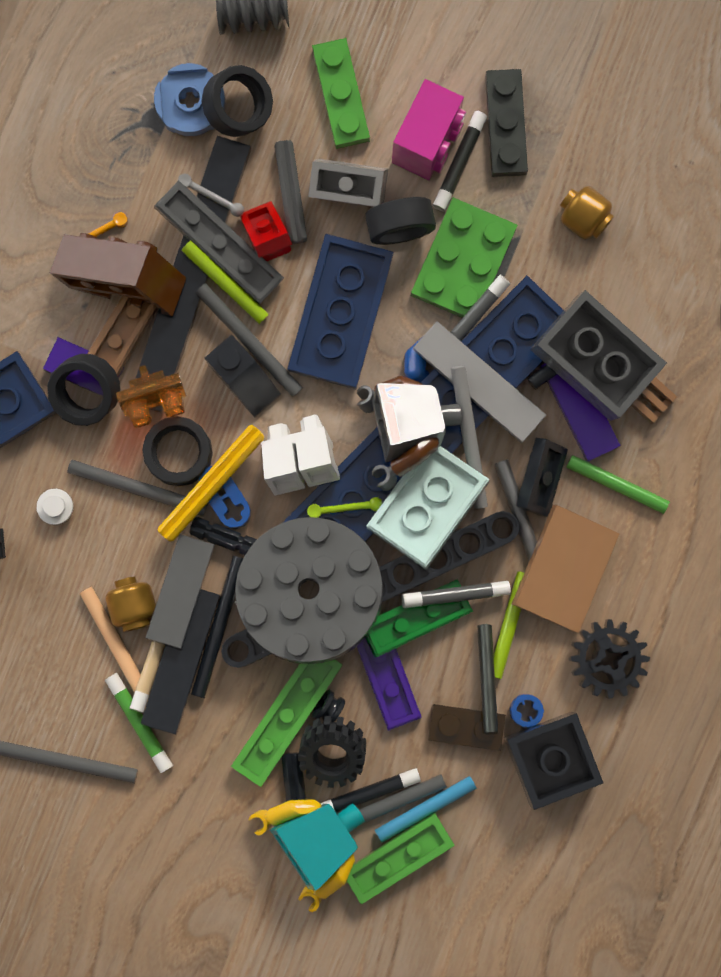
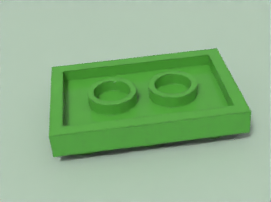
[410,197,518,318]

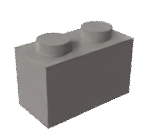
[308,159,388,207]

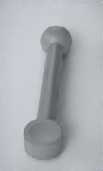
[178,173,244,217]

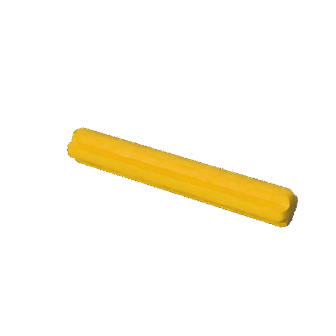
[158,425,264,542]

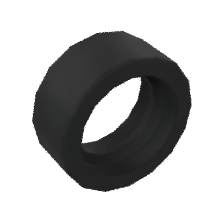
[201,65,273,137]
[365,197,436,245]
[47,354,121,426]
[142,416,213,487]

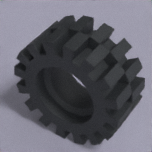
[298,716,366,788]

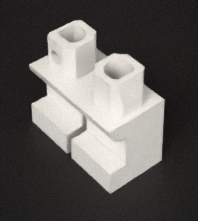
[261,415,340,496]

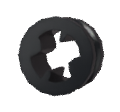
[312,689,345,723]

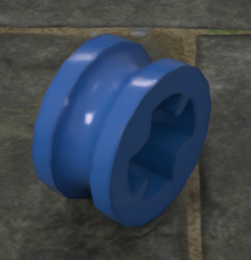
[510,694,544,727]

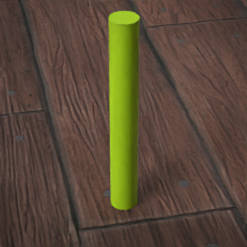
[181,240,269,324]
[494,571,524,679]

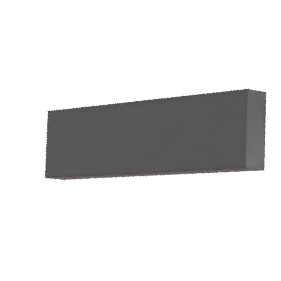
[154,180,284,305]

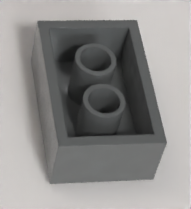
[530,290,667,421]

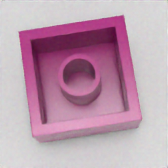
[392,79,466,181]

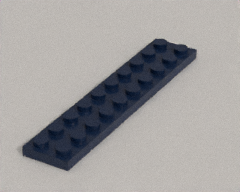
[282,275,564,542]

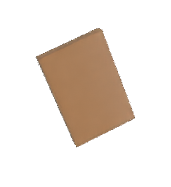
[512,505,620,633]

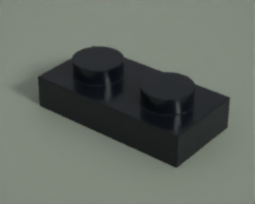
[516,437,568,517]

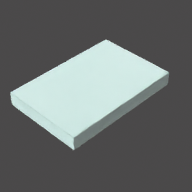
[366,446,489,569]

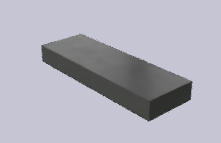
[146,534,215,650]

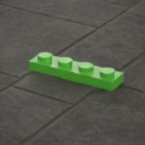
[231,659,343,787]

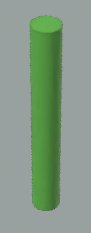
[566,455,670,514]

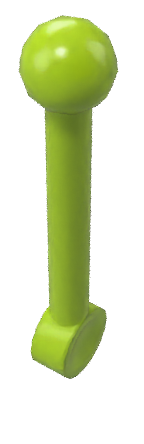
[307,497,383,518]

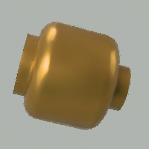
[560,186,614,240]
[106,576,156,632]

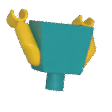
[249,799,365,912]

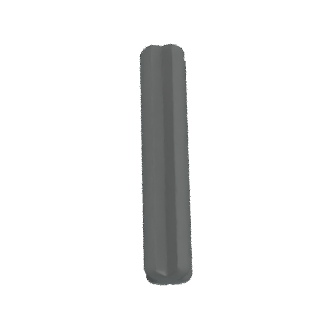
[274,140,307,244]

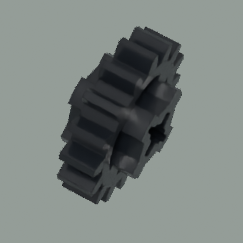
[569,619,650,699]

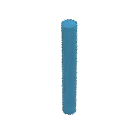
[375,776,477,842]

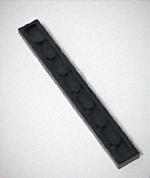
[128,135,251,413]

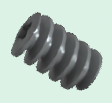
[216,0,290,35]

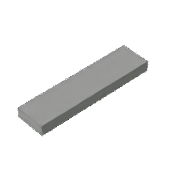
[413,321,546,443]

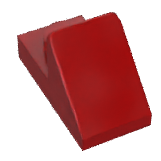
[240,201,292,262]

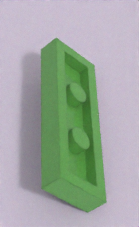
[312,38,370,149]
[347,813,455,904]

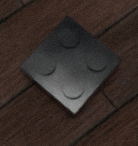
[504,712,604,810]

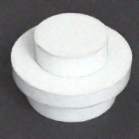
[37,489,73,525]

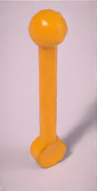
[88,212,128,237]

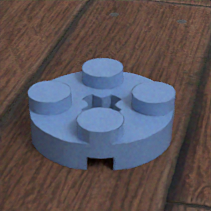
[154,63,225,136]

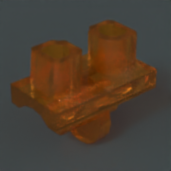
[116,365,187,428]

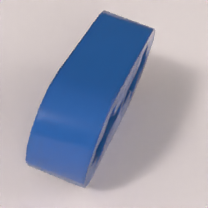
[199,466,251,529]

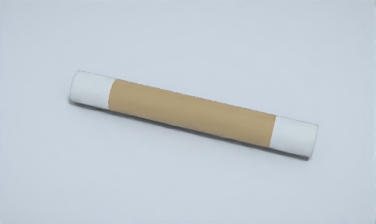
[130,641,166,713]

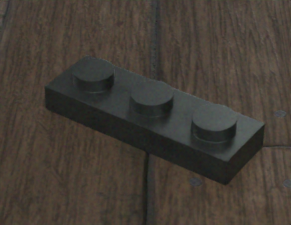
[485,69,528,177]

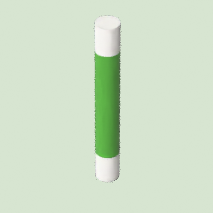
[105,673,173,773]

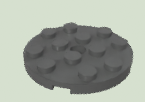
[235,517,383,664]

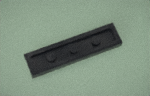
[141,589,220,735]

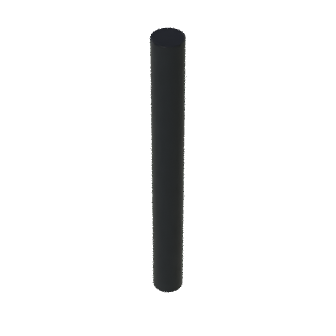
[191,556,243,698]

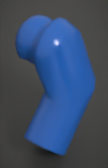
[404,336,429,383]

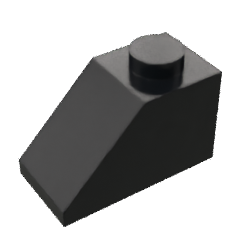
[205,334,281,418]

